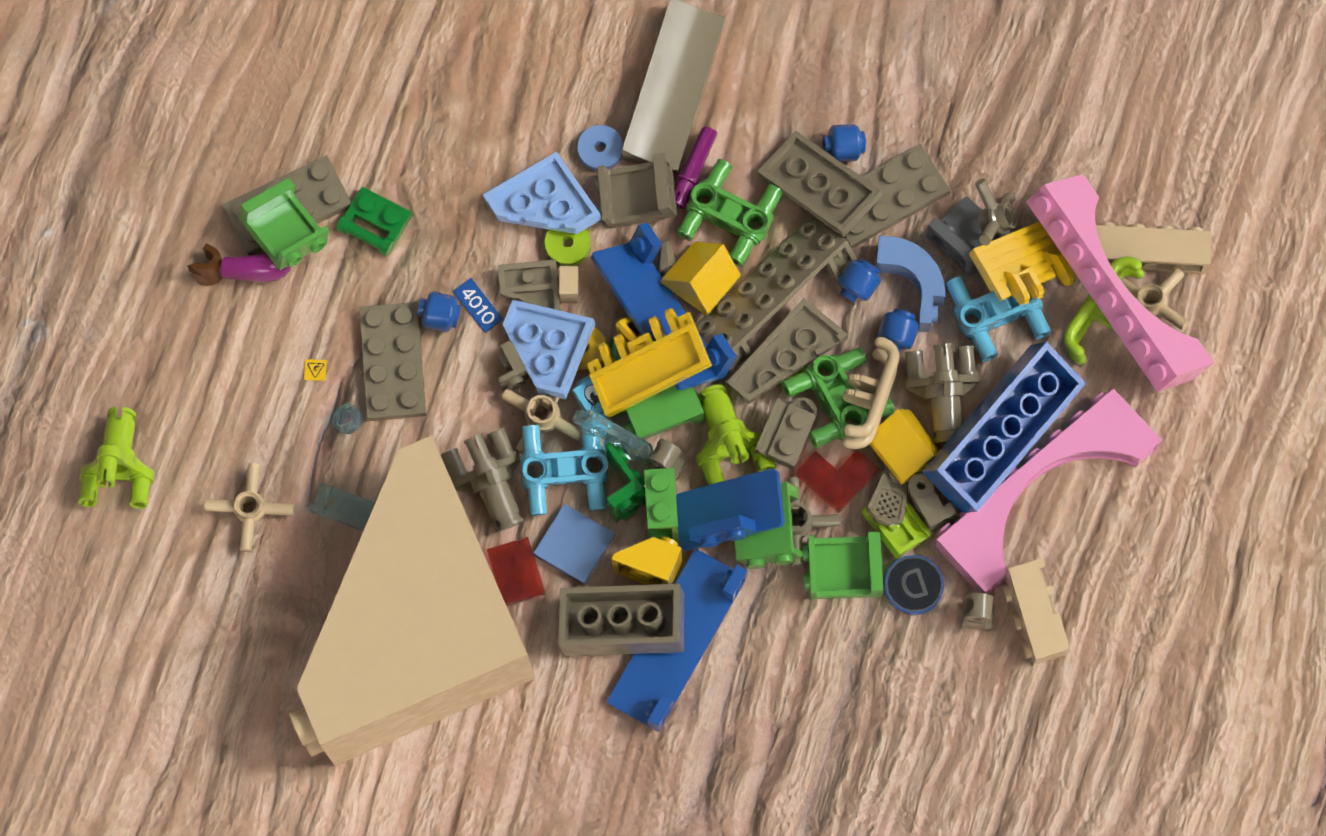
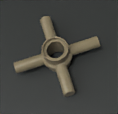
[975,178,1016,245]

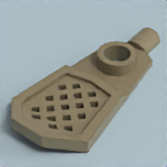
[866,466,909,527]

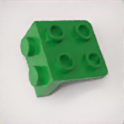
[605,442,645,523]

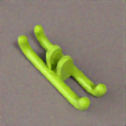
[1064,256,1144,365]

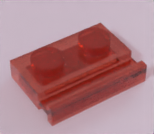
[487,537,546,607]

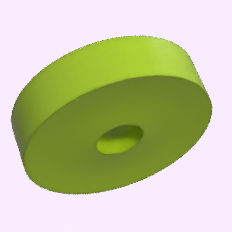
[545,229,591,266]

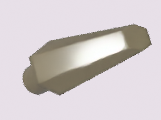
[657,239,676,276]

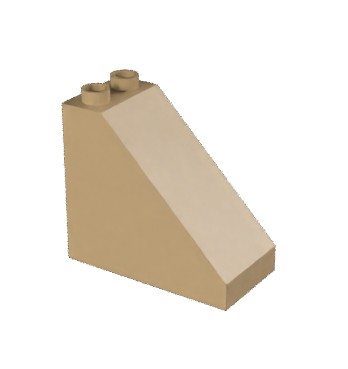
[289,435,535,766]

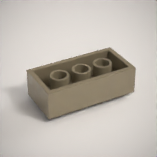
[559,584,685,656]

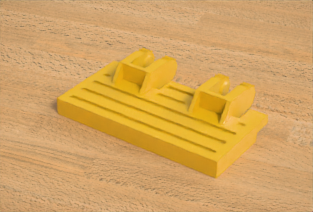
[969,221,1080,305]
[587,308,712,417]

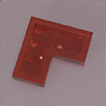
[795,449,879,513]

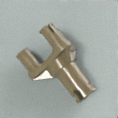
[904,343,980,443]
[441,427,524,533]

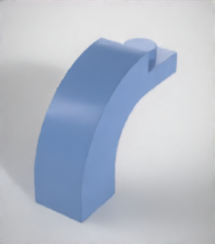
[876,236,945,332]

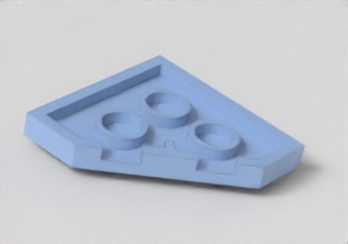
[483,152,602,234]
[502,300,595,400]

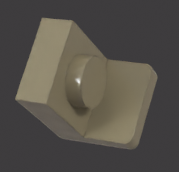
[498,340,529,390]

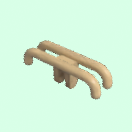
[842,337,899,449]

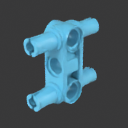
[946,277,1052,362]
[520,420,608,516]

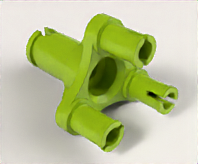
[696,384,776,485]
[78,407,155,509]

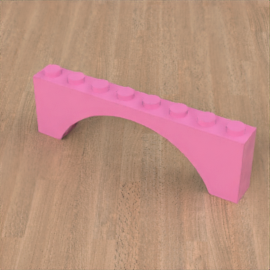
[1026,175,1214,392]
[935,388,1162,594]

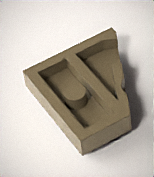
[498,260,561,311]

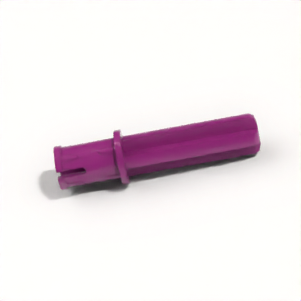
[674,127,717,209]

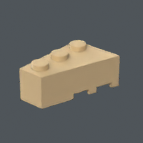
[1001,557,1070,666]

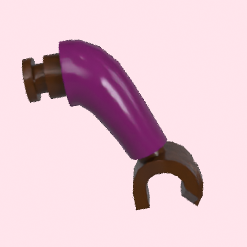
[187,243,291,286]

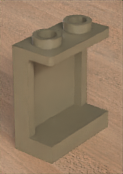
[595,153,677,228]

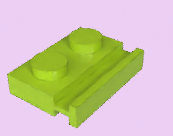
[861,495,932,559]

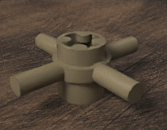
[787,477,840,567]

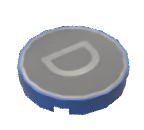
[884,555,944,615]

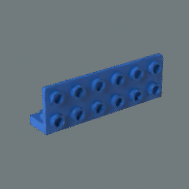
[591,222,737,391]
[607,549,748,732]

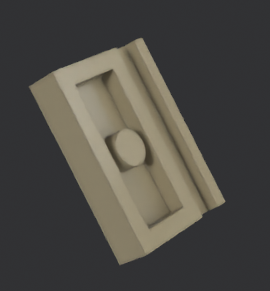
[754,398,816,470]

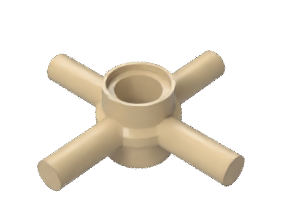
[1121,268,1190,331]
[204,463,295,552]

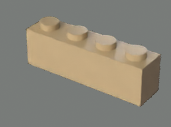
[1096,222,1211,274]

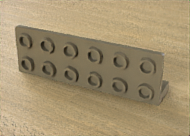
[696,218,858,376]

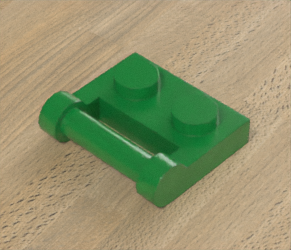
[336,186,413,256]

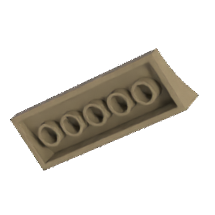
[622,0,726,174]

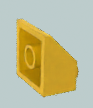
[612,537,682,585]

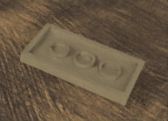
[757,131,882,237]
[844,144,950,249]
[223,155,351,256]
[359,302,427,422]

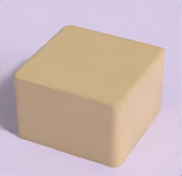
[559,266,579,303]

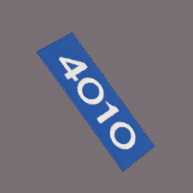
[453,278,504,333]

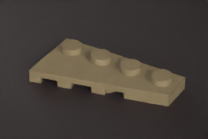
[727,298,848,404]

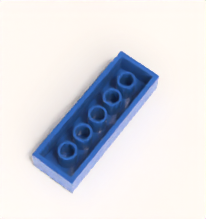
[922,342,1086,513]

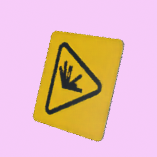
[304,359,327,381]

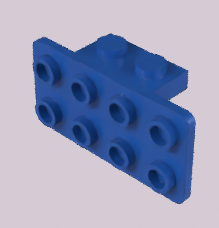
[676,468,785,551]

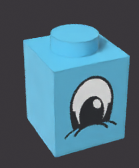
[573,376,608,423]

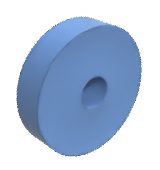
[577,125,623,172]

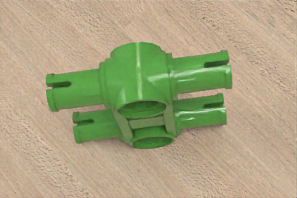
[676,159,783,267]
[781,347,895,449]

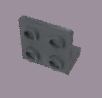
[926,197,1000,275]

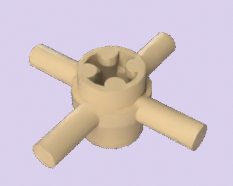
[502,389,582,454]

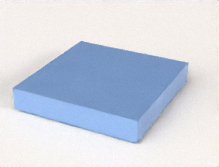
[533,504,615,585]

